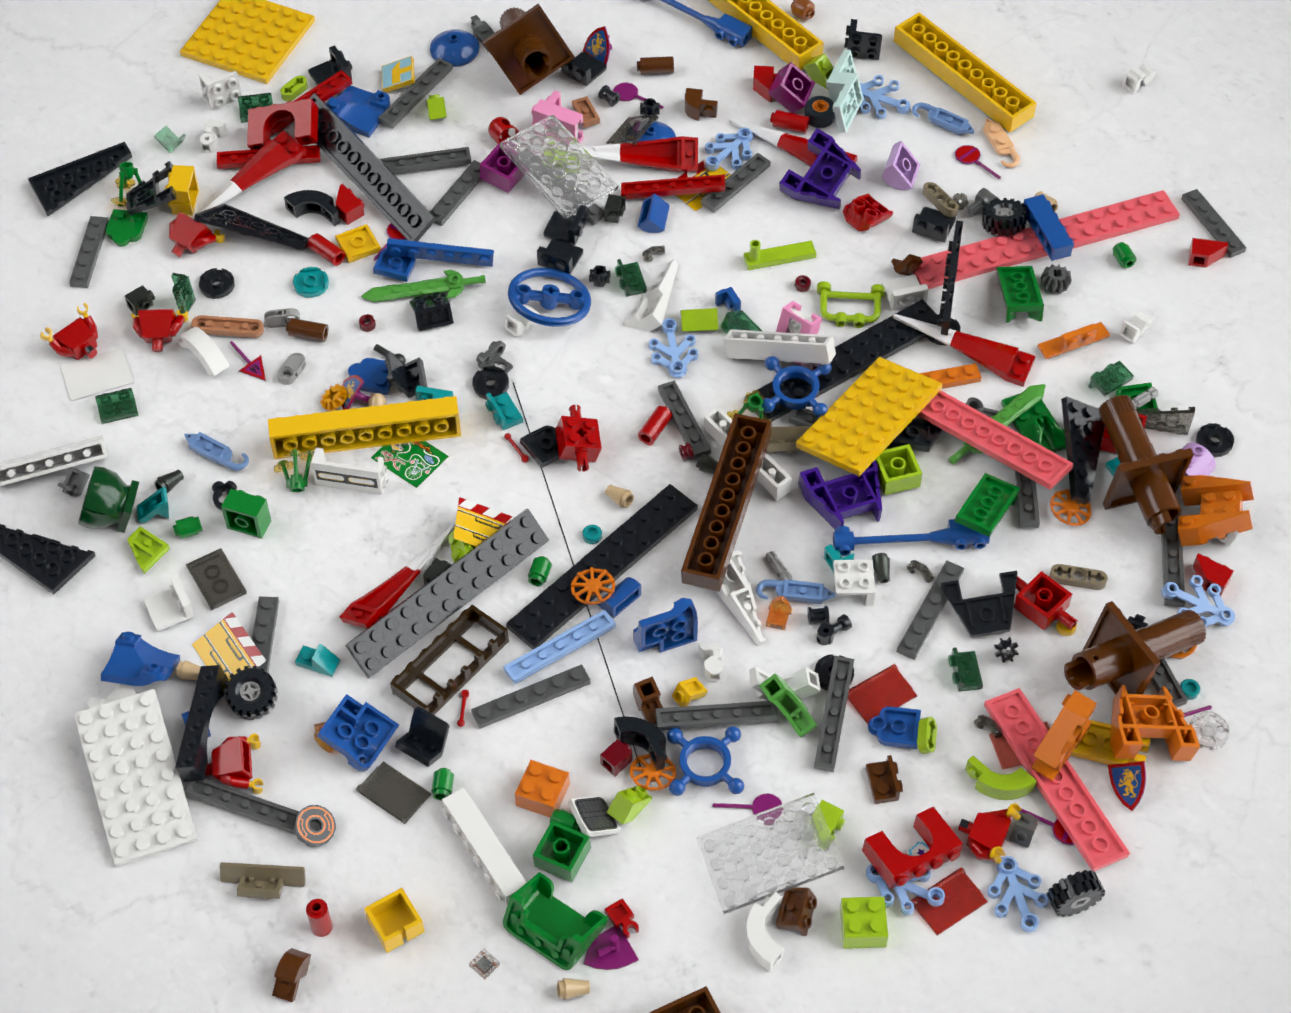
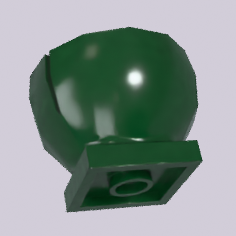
[78,466,139,533]

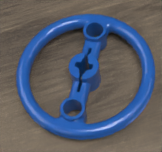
[508,268,591,327]

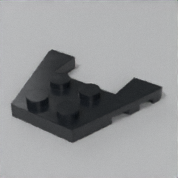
[126,161,177,216]
[891,419,942,452]
[941,570,1018,638]

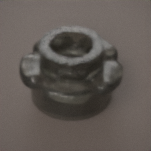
[953,193,969,210]

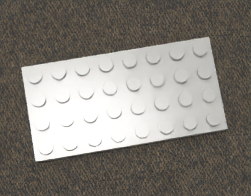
[73,689,198,867]

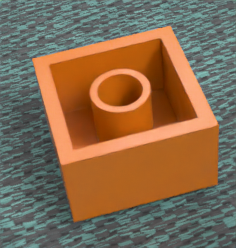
[515,760,570,818]

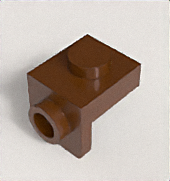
[891,254,923,276]

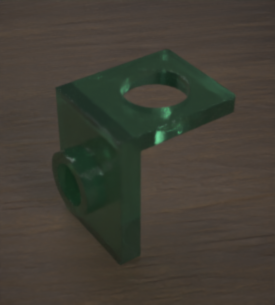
[154,126,186,153]

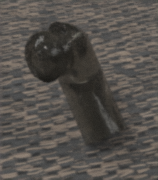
[642,245,665,262]
[906,560,934,583]
[974,715,1003,738]

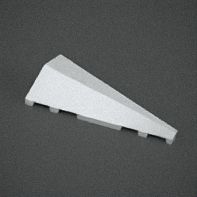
[623,259,678,332]
[716,550,766,646]

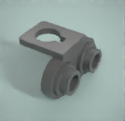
[476,341,513,374]

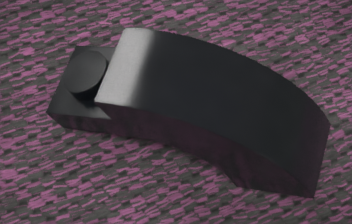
[284,190,340,226]
[613,716,667,771]

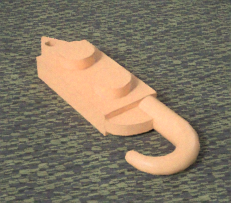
[983,118,1020,168]

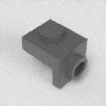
[57,467,90,496]
[1009,812,1040,848]

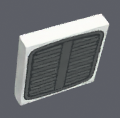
[568,795,621,837]

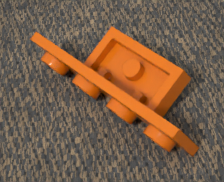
[1037,322,1110,359]

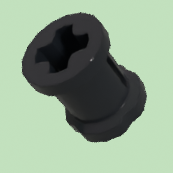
[598,85,620,107]
[807,606,829,625]

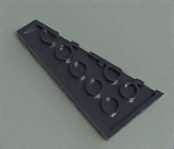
[28,142,132,216]
[194,204,309,250]
[938,220,963,335]
[1061,396,1105,504]
[0,524,96,595]

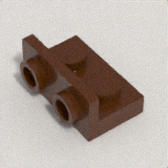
[865,755,903,804]
[775,887,817,936]

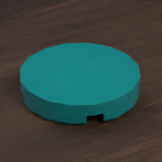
[293,267,329,298]

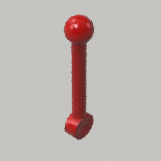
[504,433,529,463]
[457,690,469,727]

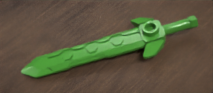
[361,270,486,302]
[948,384,1046,465]

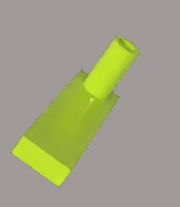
[743,240,817,270]

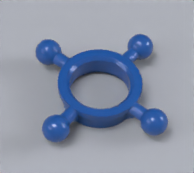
[761,356,832,418]
[667,726,744,796]

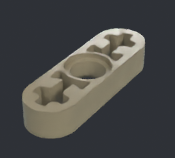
[922,182,959,217]
[1049,564,1108,590]

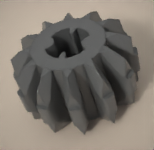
[1041,264,1072,294]

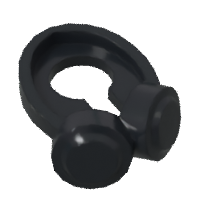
[212,481,237,511]

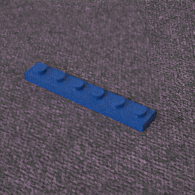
[387,238,494,267]

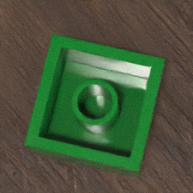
[221,489,271,539]
[532,820,591,883]

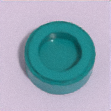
[583,525,602,544]
[1180,679,1200,700]

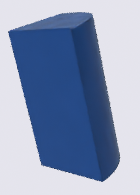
[637,194,670,233]
[597,577,641,619]

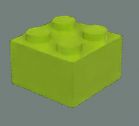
[875,444,923,496]
[840,897,888,949]

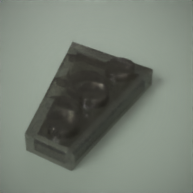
[1136,407,1195,435]

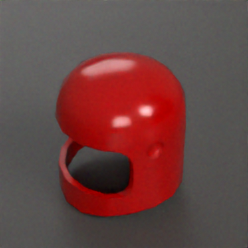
[488,117,519,147]

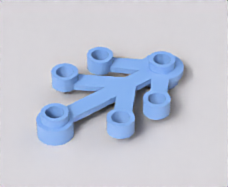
[860,75,910,119]
[705,127,753,171]
[649,318,698,378]
[1161,575,1235,628]
[987,856,1049,932]
[866,864,945,915]

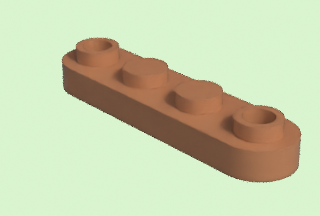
[191,315,264,338]

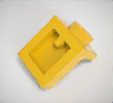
[672,677,708,707]

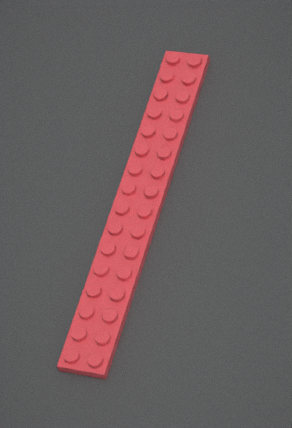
[913,190,1180,289]

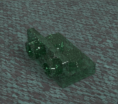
[238,93,273,123]
[614,259,647,297]
[171,272,196,314]
[721,310,762,334]
[1088,360,1134,397]
[95,388,139,424]
[948,647,983,692]

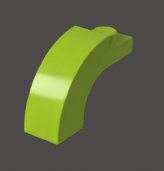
[965,755,1037,800]

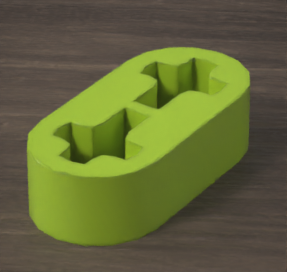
[280,75,308,101]
[917,717,937,754]

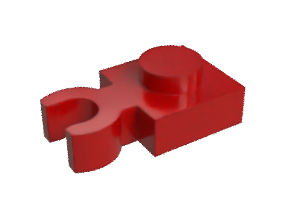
[604,898,639,939]

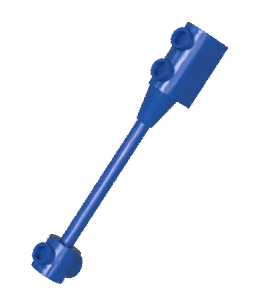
[660,0,752,47]
[833,519,990,556]

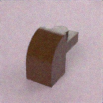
[684,88,718,121]
[633,676,663,725]
[272,948,312,1002]

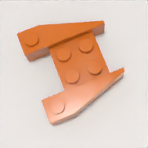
[1178,475,1254,546]
[1110,685,1200,761]
[1031,690,1097,782]

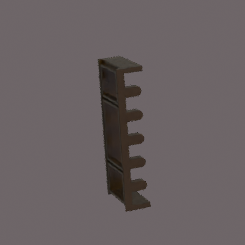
[390,605,509,715]

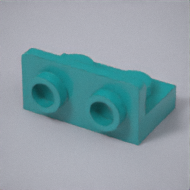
[485,392,523,431]

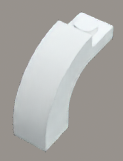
[177,327,229,376]
[749,667,821,701]
[746,892,784,972]

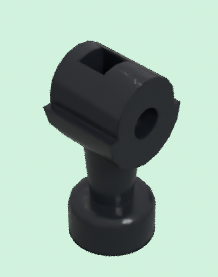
[816,614,852,645]

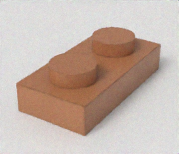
[572,96,600,128]

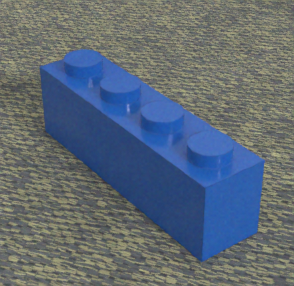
[1024,194,1074,261]

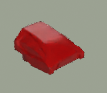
[843,193,894,231]

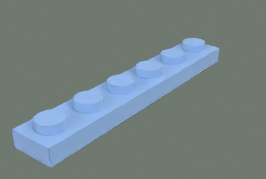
[503,610,616,685]

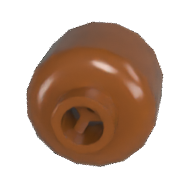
[791,0,815,21]

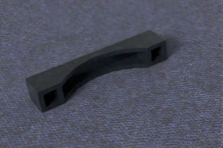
[175,665,228,782]

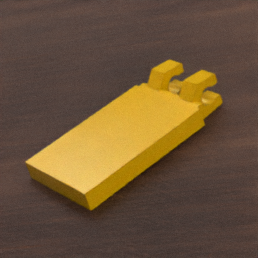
[1071,720,1150,765]

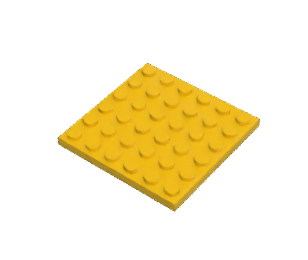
[180,0,315,84]

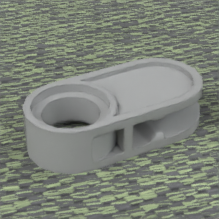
[264,308,300,328]
[277,353,306,385]

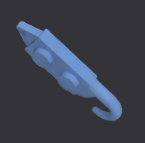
[912,102,974,135]
[184,432,249,471]
[756,579,835,604]

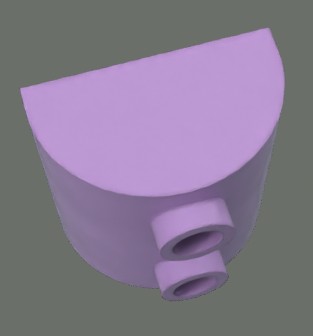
[882,141,920,190]
[1180,443,1216,485]

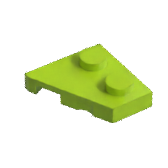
[127,526,170,574]

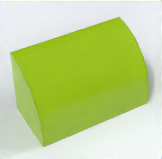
[680,308,718,332]

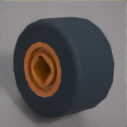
[805,96,835,128]

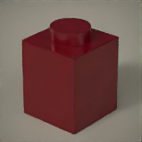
[600,739,632,777]

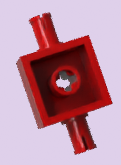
[555,405,602,472]
[1013,571,1078,631]

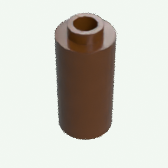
[637,56,674,74]
[286,318,329,342]

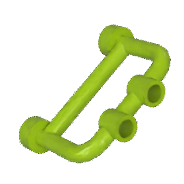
[817,281,885,328]

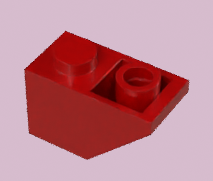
[753,65,777,102]
[336,184,365,225]
[1188,238,1228,268]
[1193,553,1234,596]

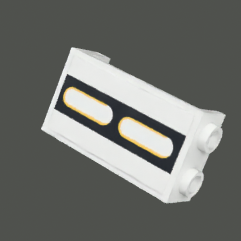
[311,448,388,495]

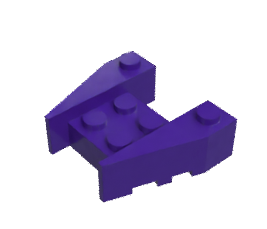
[779,128,861,209]
[798,460,882,529]

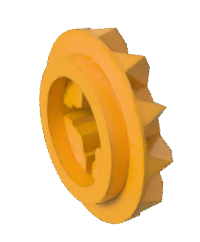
[320,384,348,411]

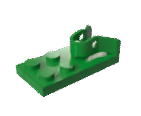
[996,266,1044,323]
[1001,394,1066,453]
[954,473,1020,537]

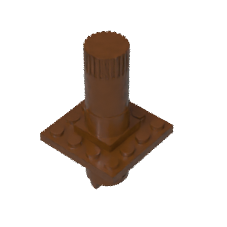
[483,3,575,95]
[1098,395,1194,535]
[1064,601,1206,695]

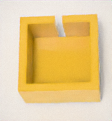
[165,165,199,216]
[364,888,425,953]

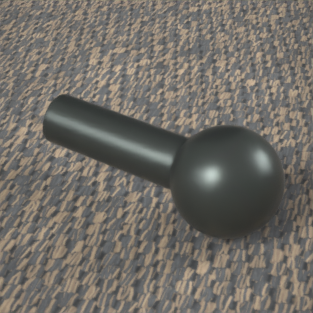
[373,344,406,365]

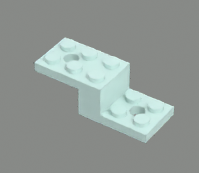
[826,49,864,133]

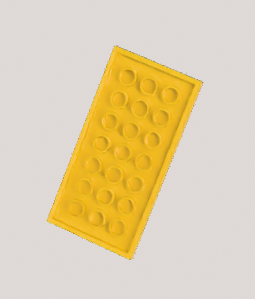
[796,357,942,476]

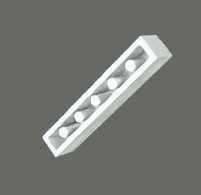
[724,329,836,365]
[704,407,792,501]
[0,435,108,486]
[441,788,527,905]

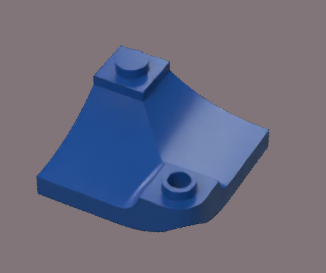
[326,85,390,138]
[633,598,698,653]
[101,632,180,686]
[316,694,399,772]

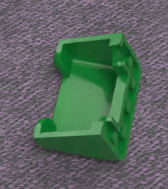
[503,872,608,970]

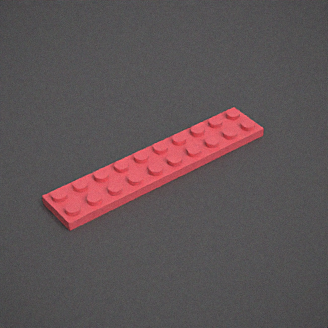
[917,390,1073,490]
[984,688,1130,872]

